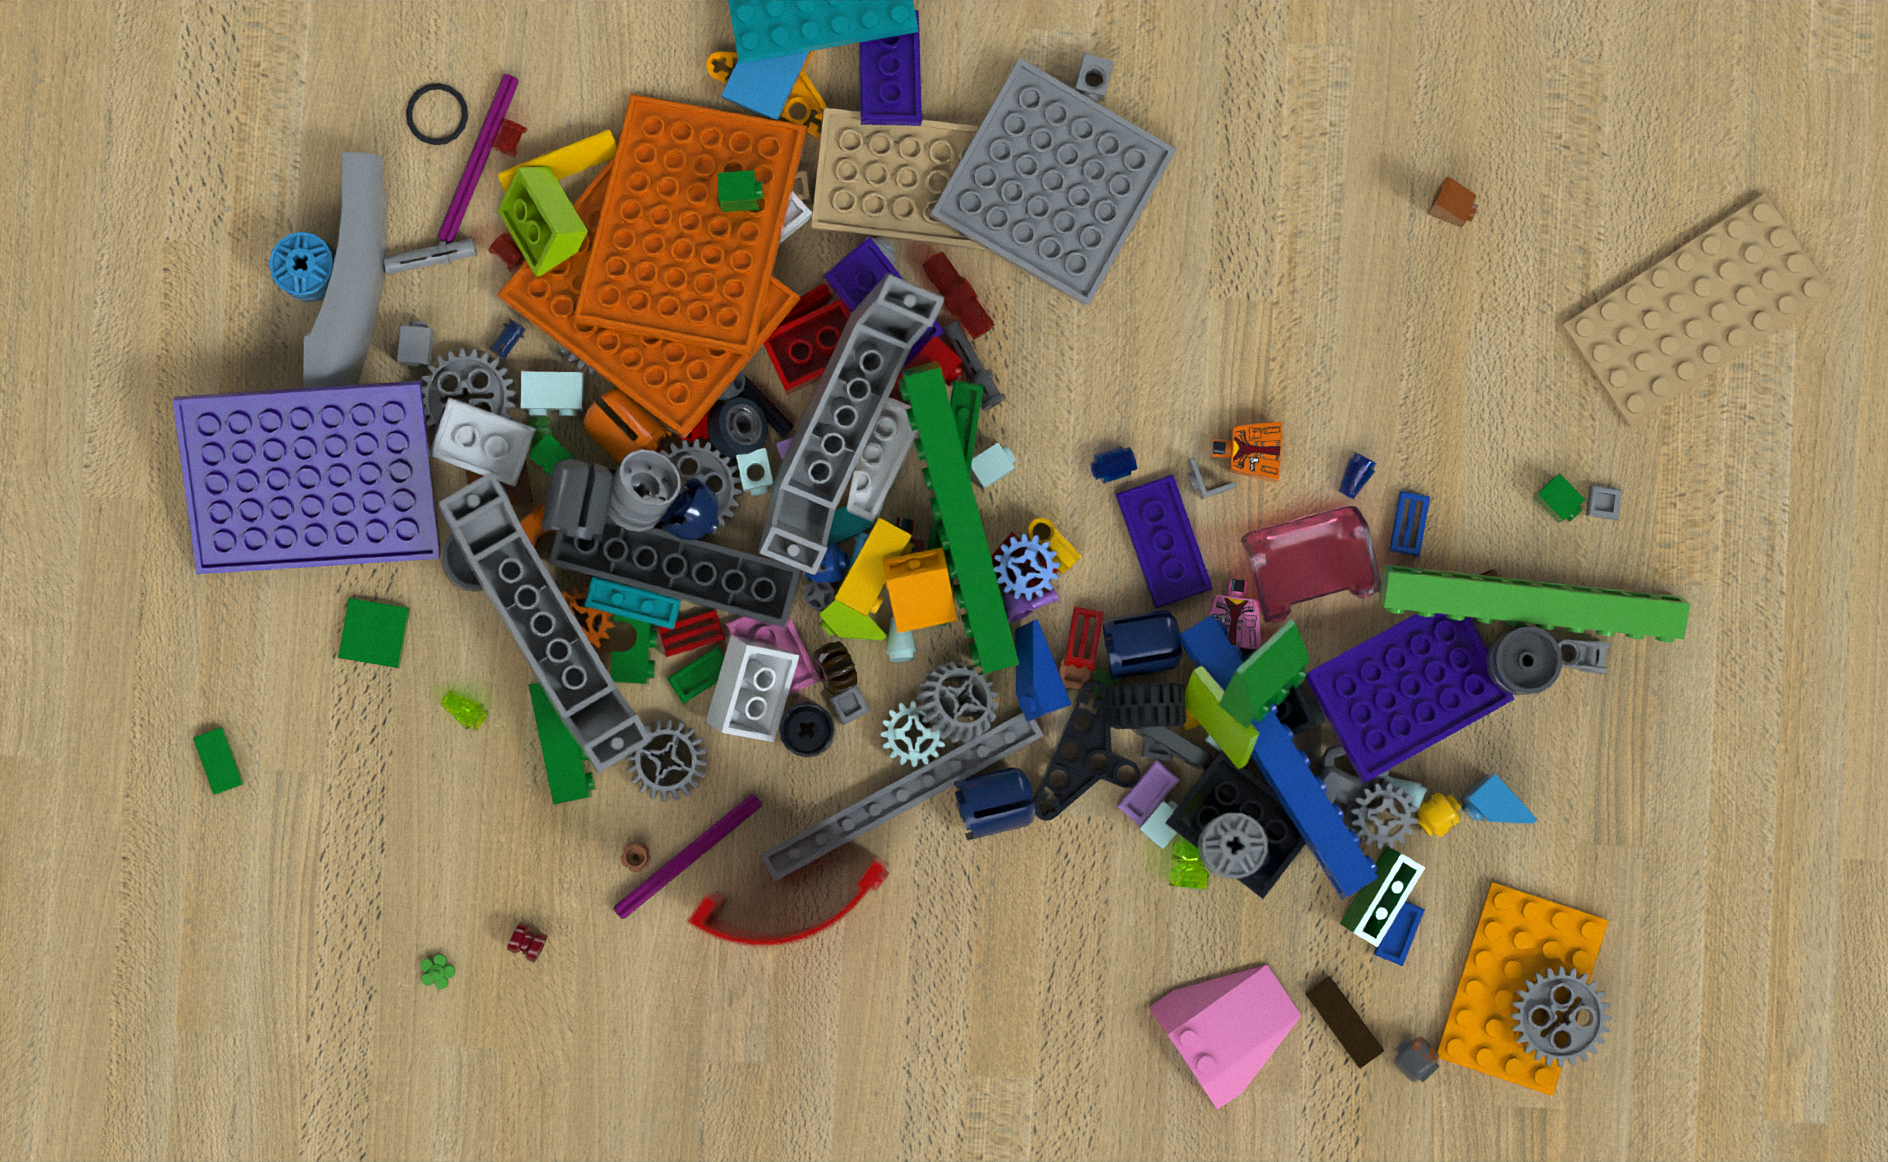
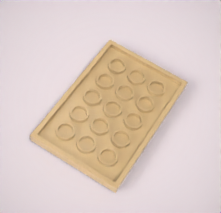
[810,108,989,251]

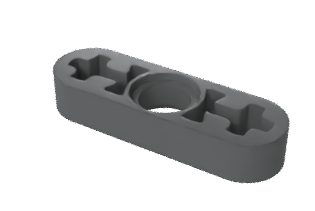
[1132,726,1212,771]

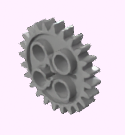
[421,348,517,436]
[660,439,743,538]
[1509,966,1612,1068]

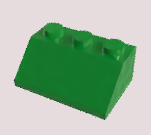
[1219,619,1310,728]

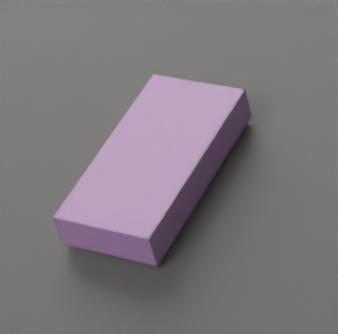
[1117,760,1180,826]

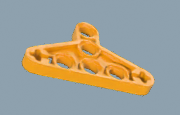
[706,50,828,141]

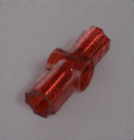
[921,251,995,340]

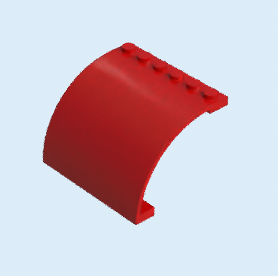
[687,857,889,946]

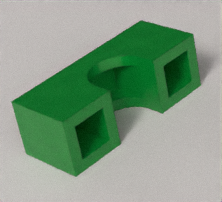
[610,614,657,685]

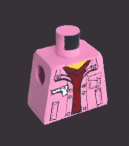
[1208,579,1261,651]

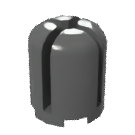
[541,458,613,541]

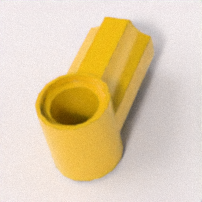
[1027,518,1082,575]

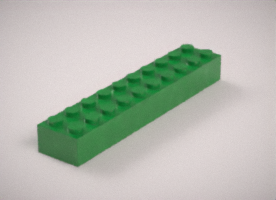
[898,361,1019,674]

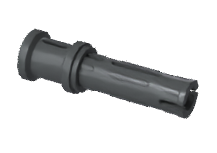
[943,321,1006,411]

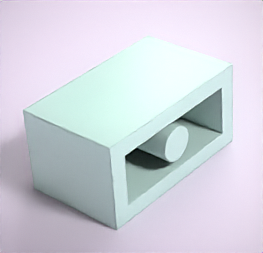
[521,371,585,417]

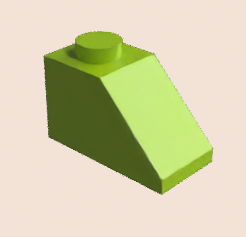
[819,600,887,641]

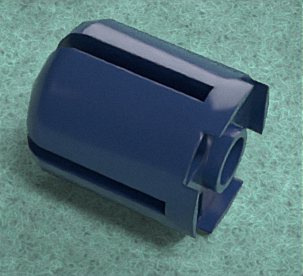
[1102,610,1183,679]
[953,767,1036,841]

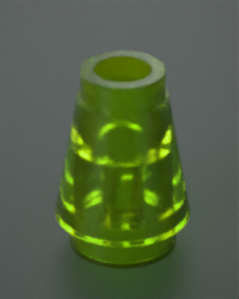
[441,691,488,731]

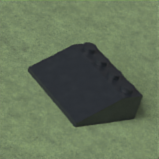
[1165,750,1306,899]

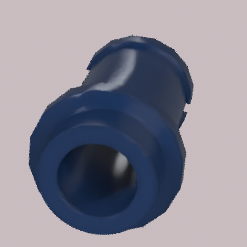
[489,319,526,360]

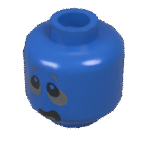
[804,543,850,584]

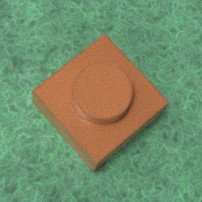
[1059,655,1091,690]

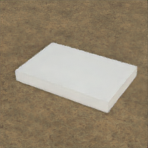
[429,398,536,487]

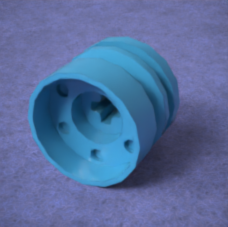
[269,232,336,303]

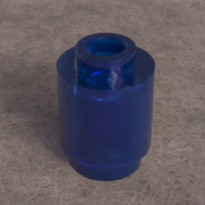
[1090,446,1137,484]

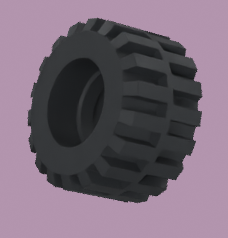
[1108,683,1186,729]

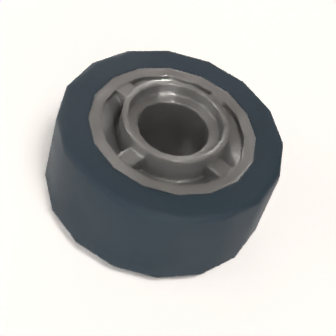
[707,397,768,458]

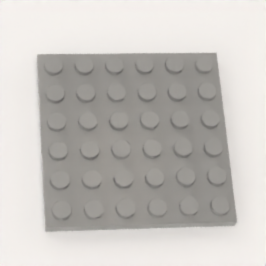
[930,58,1177,307]

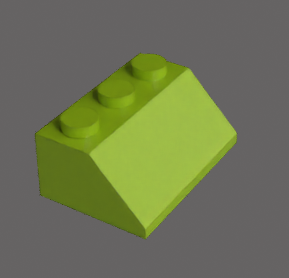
[497,166,588,276]

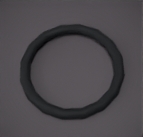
[406,83,468,145]

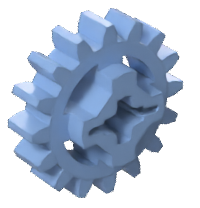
[994,533,1061,601]

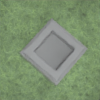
[1586,485,1622,520]
[829,685,870,725]

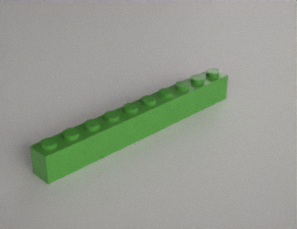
[1378,565,1690,642]

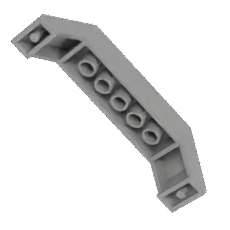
[758,273,945,575]
[438,471,652,773]

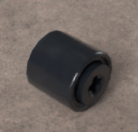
[779,702,836,758]

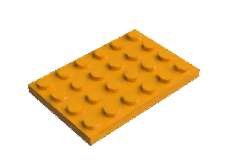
[1436,882,1609,1096]

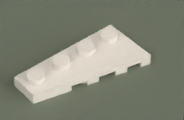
[846,397,918,523]

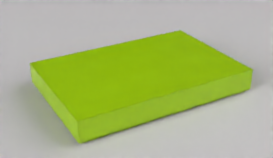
[1185,666,1259,769]

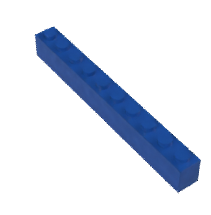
[1179,615,1378,900]

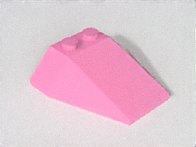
[1149,964,1301,1109]

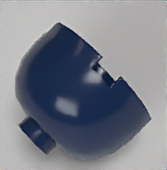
[661,478,720,541]

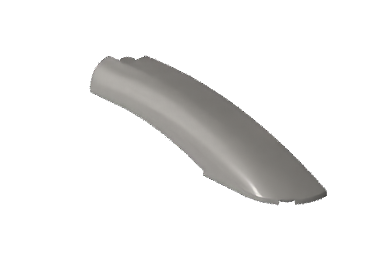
[303,152,388,388]

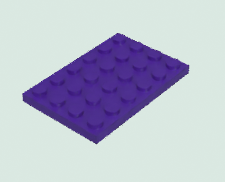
[1306,613,1515,783]

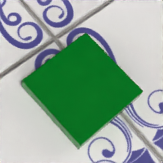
[338,598,410,668]

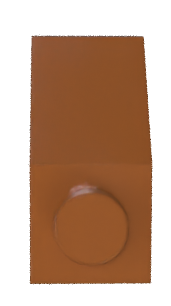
[1428,177,1478,228]

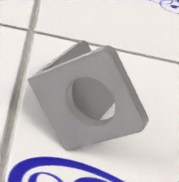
[1187,458,1236,500]

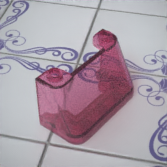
[1241,506,1381,623]

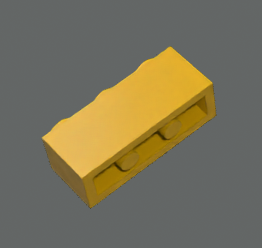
[835,517,914,618]

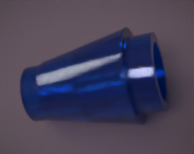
[1338,452,1377,499]

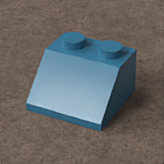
[1460,774,1538,824]

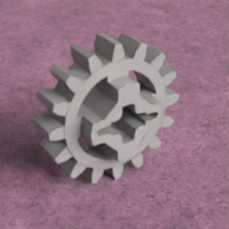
[1350,782,1418,849]

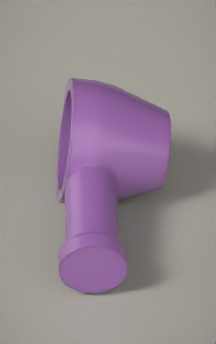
[1002,588,1059,624]

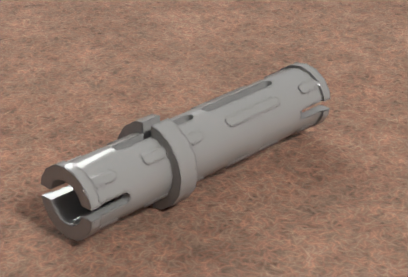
[384,237,477,275]

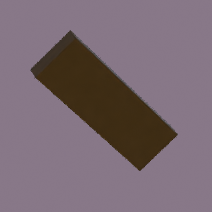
[1305,976,1384,1069]

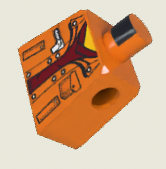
[1212,422,1282,482]

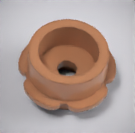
[621,842,651,872]

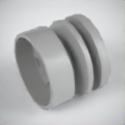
[607,450,681,532]
[1198,813,1267,879]

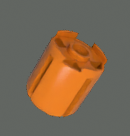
[584,387,671,465]

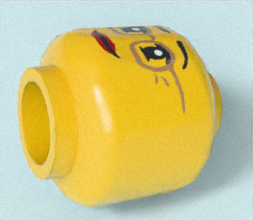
[1415,792,1461,838]

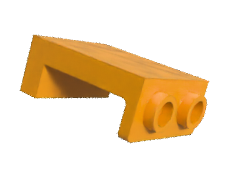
[882,547,958,633]

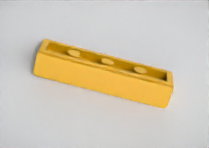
[497,129,617,193]

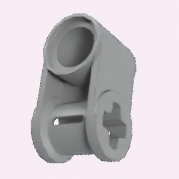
[1557,639,1611,674]

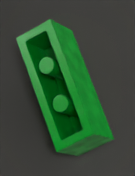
[1340,845,1425,947]

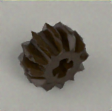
[814,641,858,695]

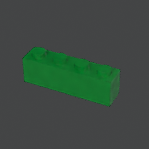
[528,683,596,805]

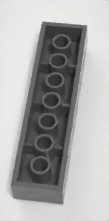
[548,516,803,629]

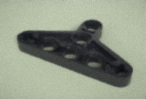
[1033,679,1140,821]

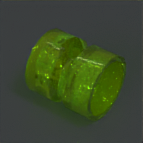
[1169,843,1209,890]

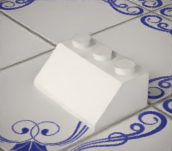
[706,635,799,742]

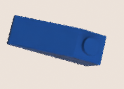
[1016,619,1071,722]

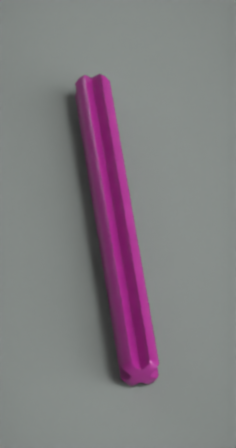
[437,74,519,243]
[613,794,762,919]

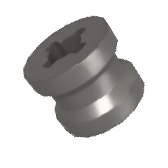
[804,581,835,611]

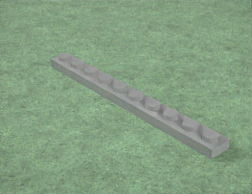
[760,713,1044,882]

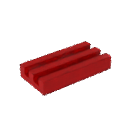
[1064,606,1104,671]
[658,610,725,658]

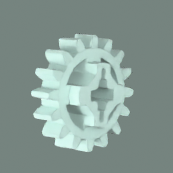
[881,701,945,767]

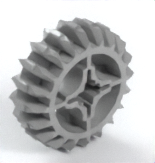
[916,661,999,743]
[625,719,709,802]

